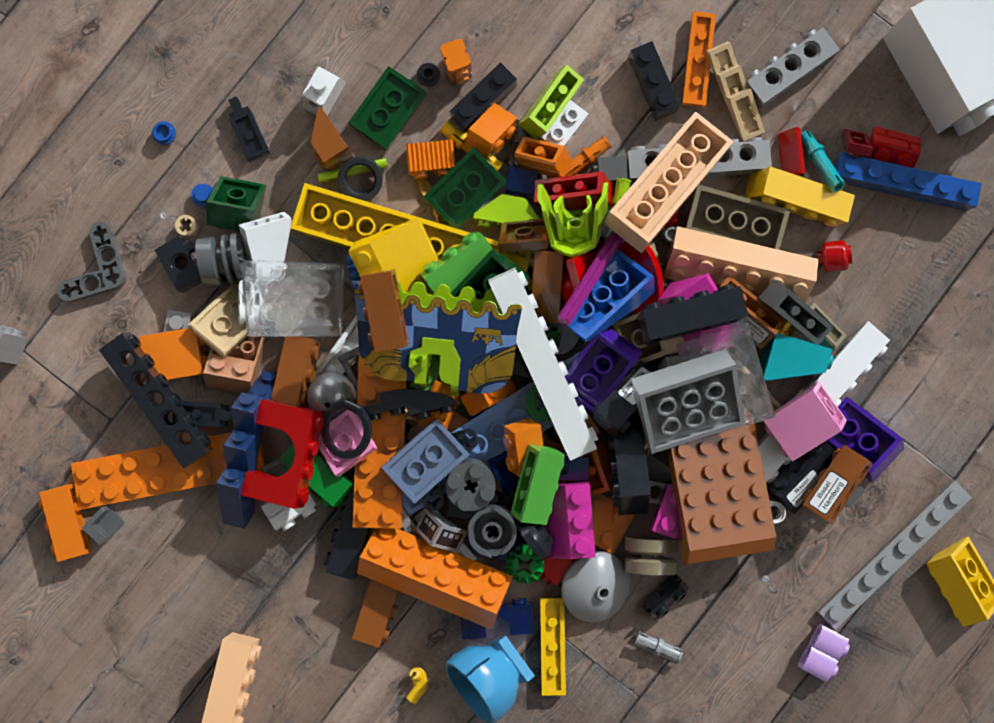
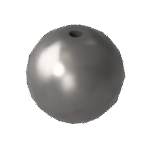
[307,372,356,421]

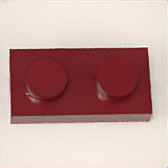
[841,129,873,158]

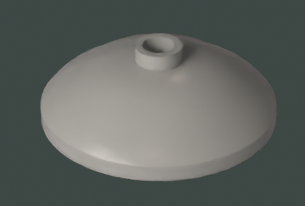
[561,551,630,622]

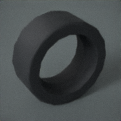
[338,156,383,201]

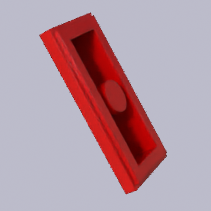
[778,127,805,177]

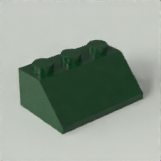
[451,249,529,299]

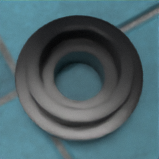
[417,63,440,87]

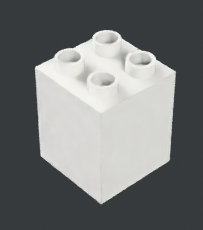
[883,0,994,136]

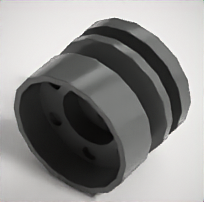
[195,232,248,288]

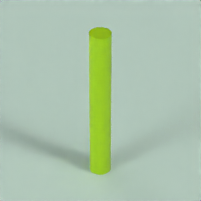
[317,158,388,183]

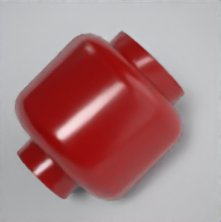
[817,240,853,272]

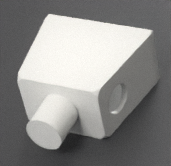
[302,67,346,116]

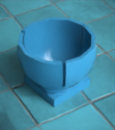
[445,636,535,723]

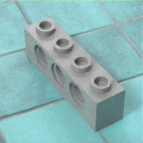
[746,27,840,109]

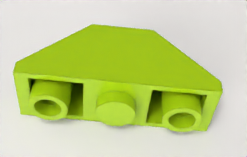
[473,194,539,228]

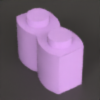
[798,623,850,682]

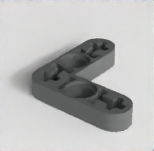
[57,222,126,302]

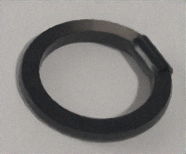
[321,399,372,459]

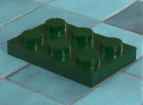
[348,66,427,151]
[423,146,507,229]

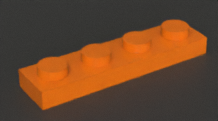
[681,11,716,108]

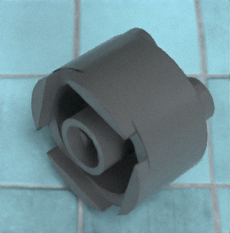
[446,457,496,511]
[468,503,519,557]

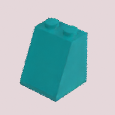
[755,333,834,382]

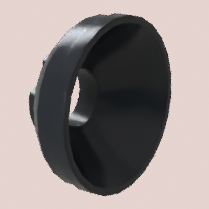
[517,522,554,561]

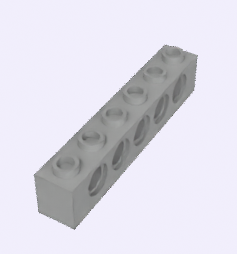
[626,137,772,183]

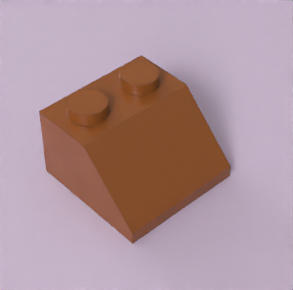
[311,107,353,171]

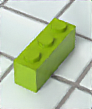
[518,64,584,139]

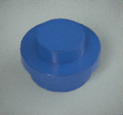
[152,121,176,145]
[191,184,213,207]

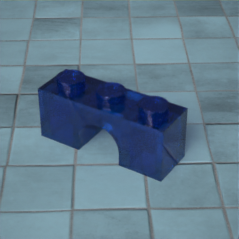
[460,598,534,640]

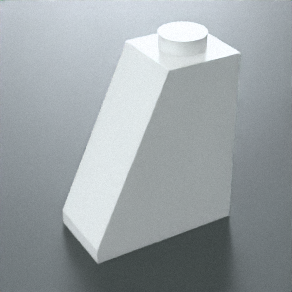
[239,212,292,285]

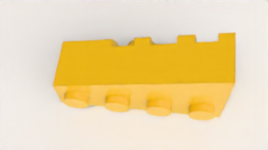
[744,166,855,227]

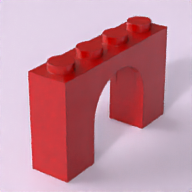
[241,399,324,509]

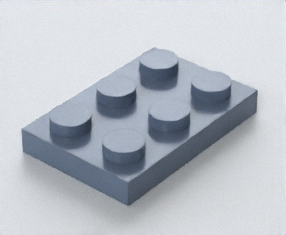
[381,417,469,504]

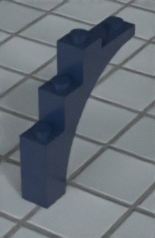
[216,370,277,529]

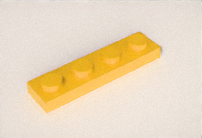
[540,597,566,696]

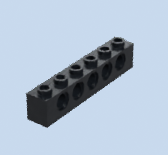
[99,332,213,468]

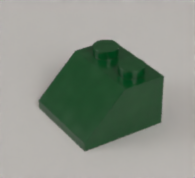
[207,176,266,232]

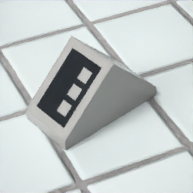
[415,508,468,553]

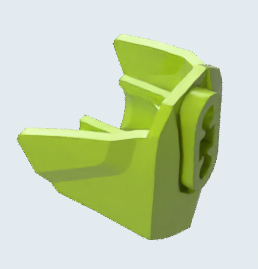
[537,183,608,258]

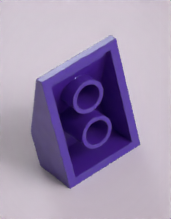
[565,327,643,413]
[825,396,904,483]

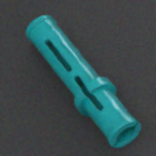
[801,130,846,192]

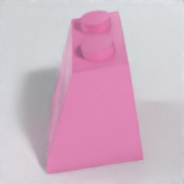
[764,381,847,462]

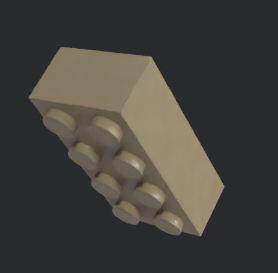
[684,185,790,250]

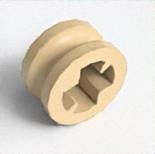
[175,215,199,237]

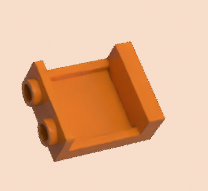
[139,328,208,383]

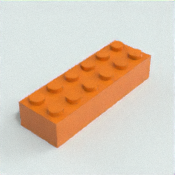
[357,528,513,629]

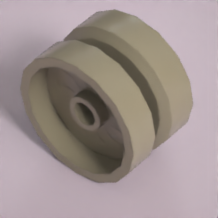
[624,537,678,576]

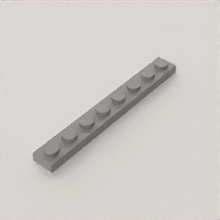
[817,480,972,630]

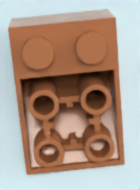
[203,321,269,394]

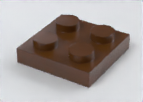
[498,219,549,254]

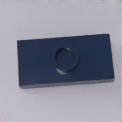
[559,455,590,482]

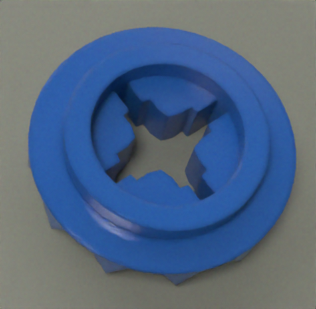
[346,254,361,290]

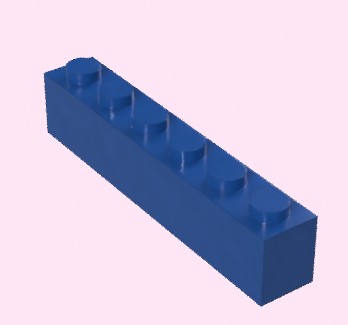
[833,153,982,211]

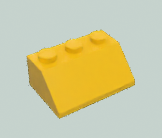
[927,536,994,627]

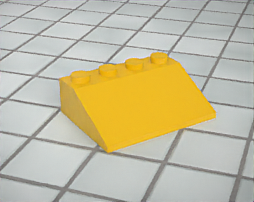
[348,217,439,295]

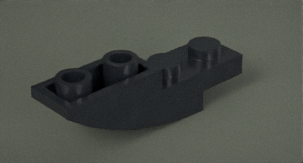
[364,389,460,422]

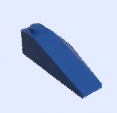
[568,249,655,342]

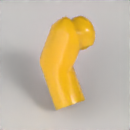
[406,668,428,704]

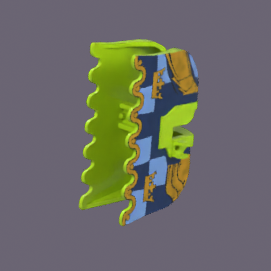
[354,280,522,396]

